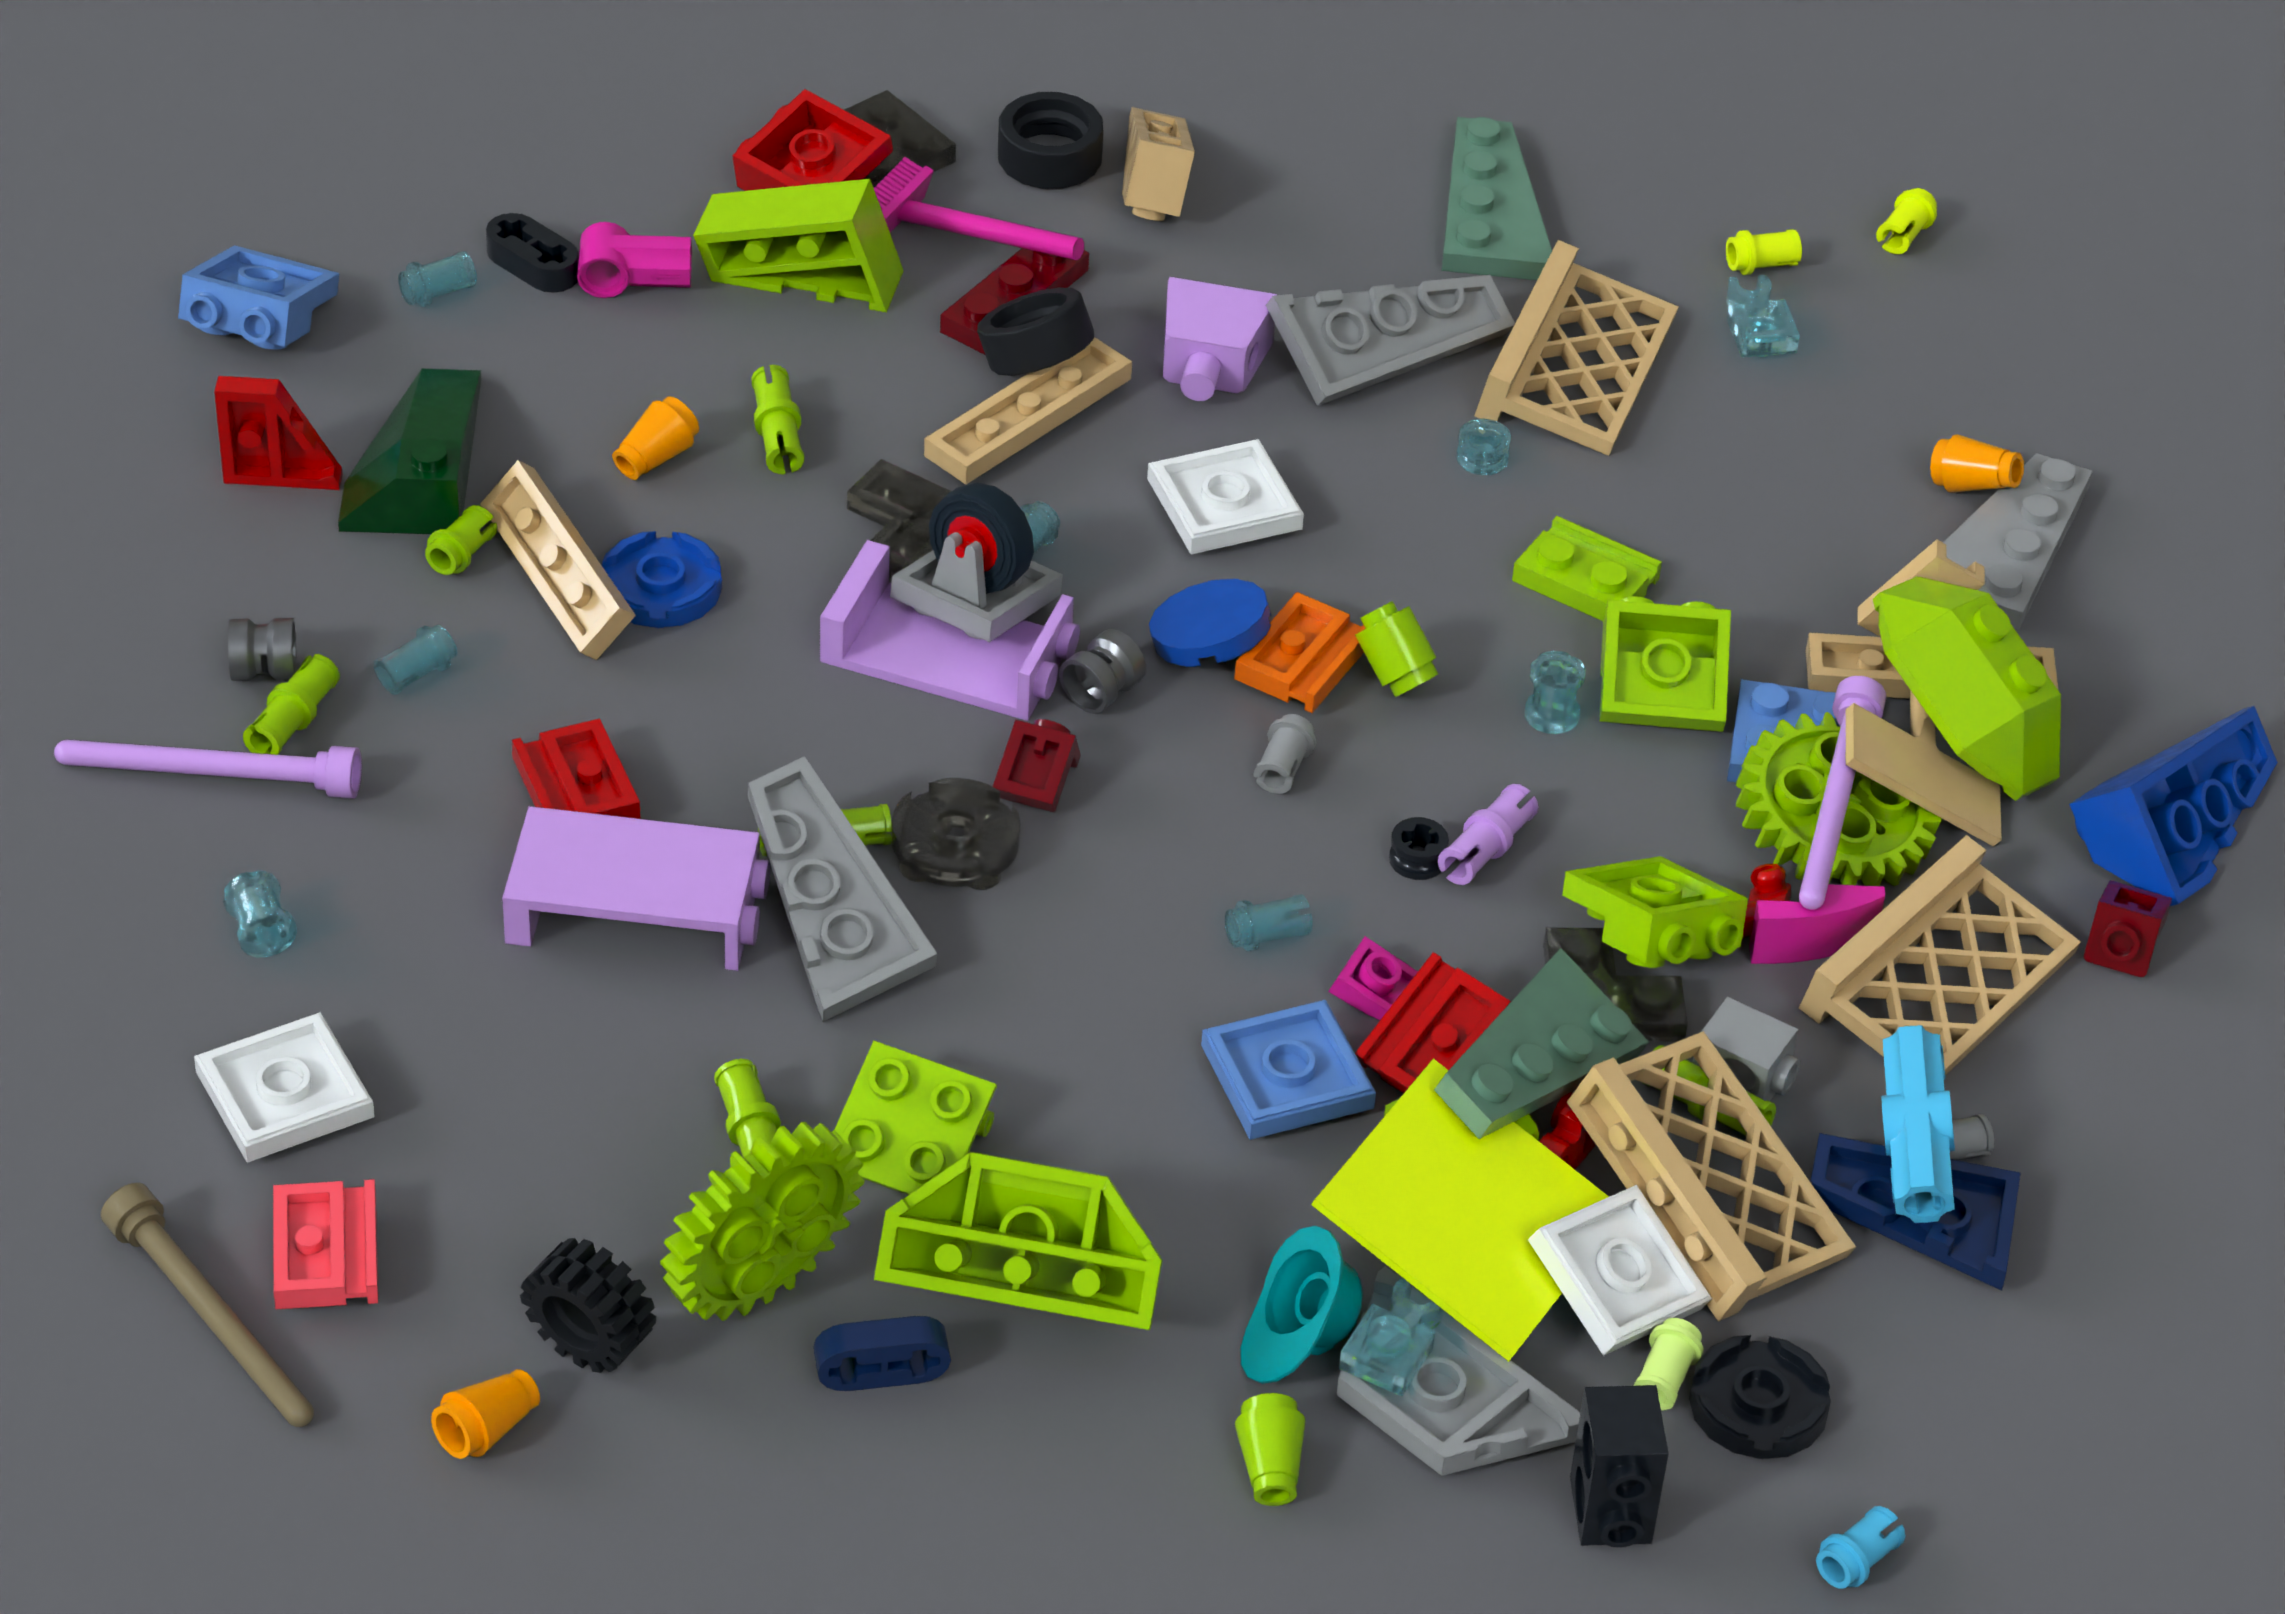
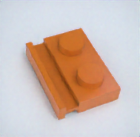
[1234,592,1365,713]

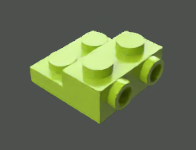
[1599,596,1731,732]
[1562,856,1748,968]

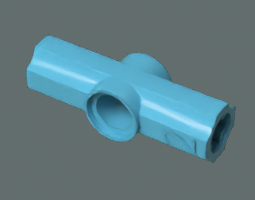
[1881,1025,1955,1223]

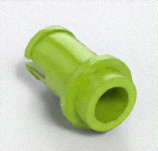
[425,505,497,575]

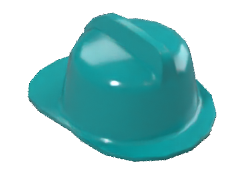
[1240,1226,1363,1384]

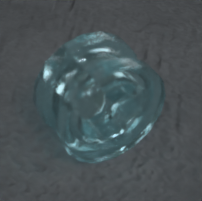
[1456,418,1511,475]

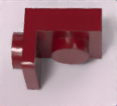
[992,719,1081,813]
[2084,880,2172,977]

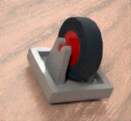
[890,482,1063,642]

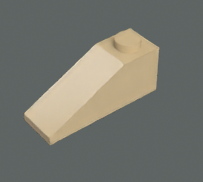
[1122,107,1195,221]

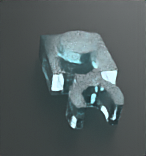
[1726,275,1800,357]
[1339,1277,1444,1397]

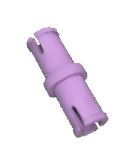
[1438,784,1538,885]

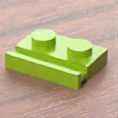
[1512,516,1662,621]

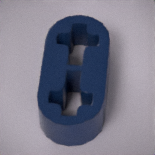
[813,1316,951,1391]

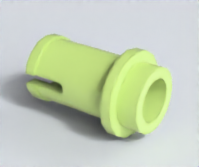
[1633,1318,1704,1410]

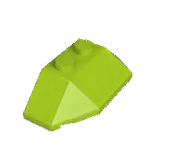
[1873,576,2061,801]
[874,1152,1163,1330]

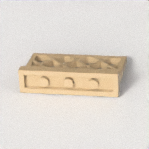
[1474,240,1679,456]
[1799,835,2081,1075]
[1567,1031,1856,1321]

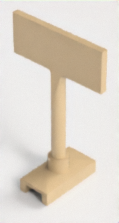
[1845,539,2002,847]

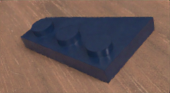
[1810,1133,2021,1291]

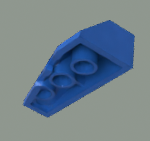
[2069,706,2278,906]

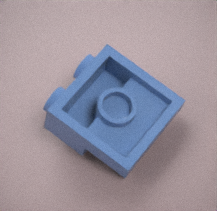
[178,245,339,349]

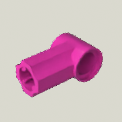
[577,222,692,298]

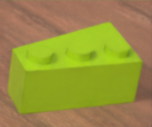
[693,179,904,313]

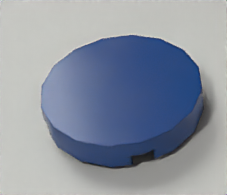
[602,531,722,628]
[1149,579,1272,667]

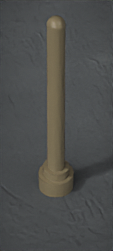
[101,1183,314,1427]

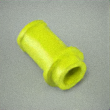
[1876,188,1937,254]
[1726,229,1802,275]

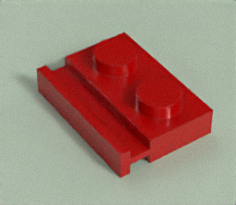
[512,718,641,819]
[1355,952,1511,1094]

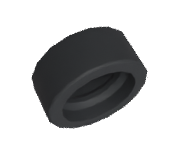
[998,92,1103,189]
[977,287,1094,376]

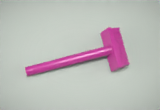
[874,157,1084,260]

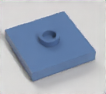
[1201,1000,1376,1140]

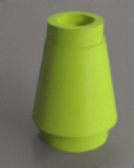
[1235,1393,1306,1506]

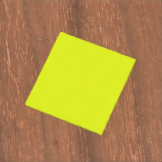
[1311,1058,1609,1362]

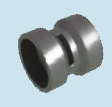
[228,618,297,681]
[1059,629,1146,714]

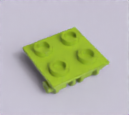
[834,1040,997,1195]

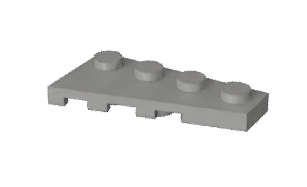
[1266,275,1515,406]
[748,756,937,1022]

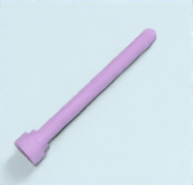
[1799,676,1887,910]
[54,740,362,799]

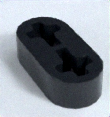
[486,213,579,293]

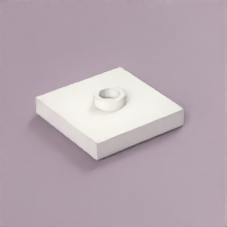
[1147,439,1304,555]
[194,1012,374,1163]
[1528,1185,1712,1356]

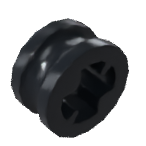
[1389,817,1449,880]

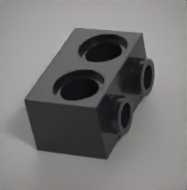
[1570,1385,1669,1547]

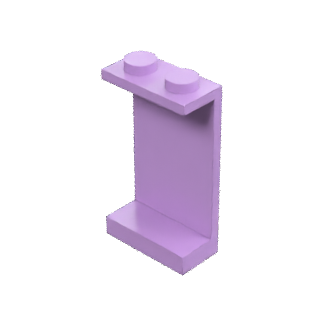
[820,540,1080,721]
[502,806,770,971]

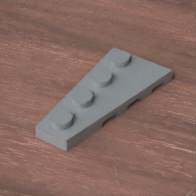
[1943,453,2093,630]

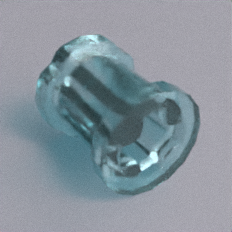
[1525,651,1586,734]
[223,870,297,958]

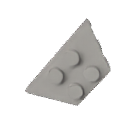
[1337,1266,1580,1476]

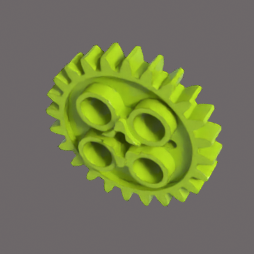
[1735,712,1941,886]
[660,1122,865,1321]

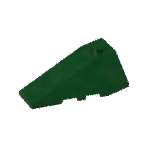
[338,368,481,534]

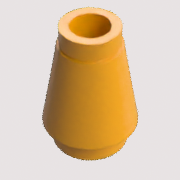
[612,396,699,480]
[1930,434,2024,493]
[431,1369,540,1459]

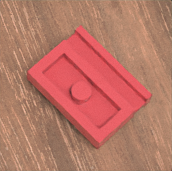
[273,1179,378,1310]

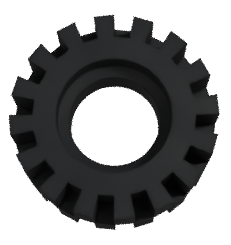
[520,1238,656,1373]

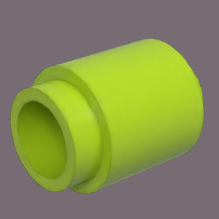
[1355,601,1438,697]

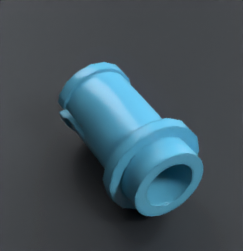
[1816,1506,1906,1589]

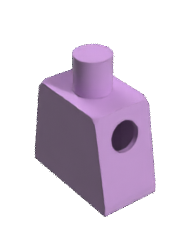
[1163,277,1277,401]

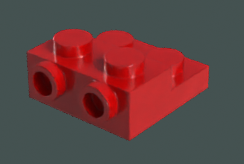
[732,89,893,191]

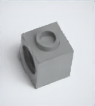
[1693,996,1800,1101]

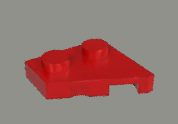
[214,376,343,490]

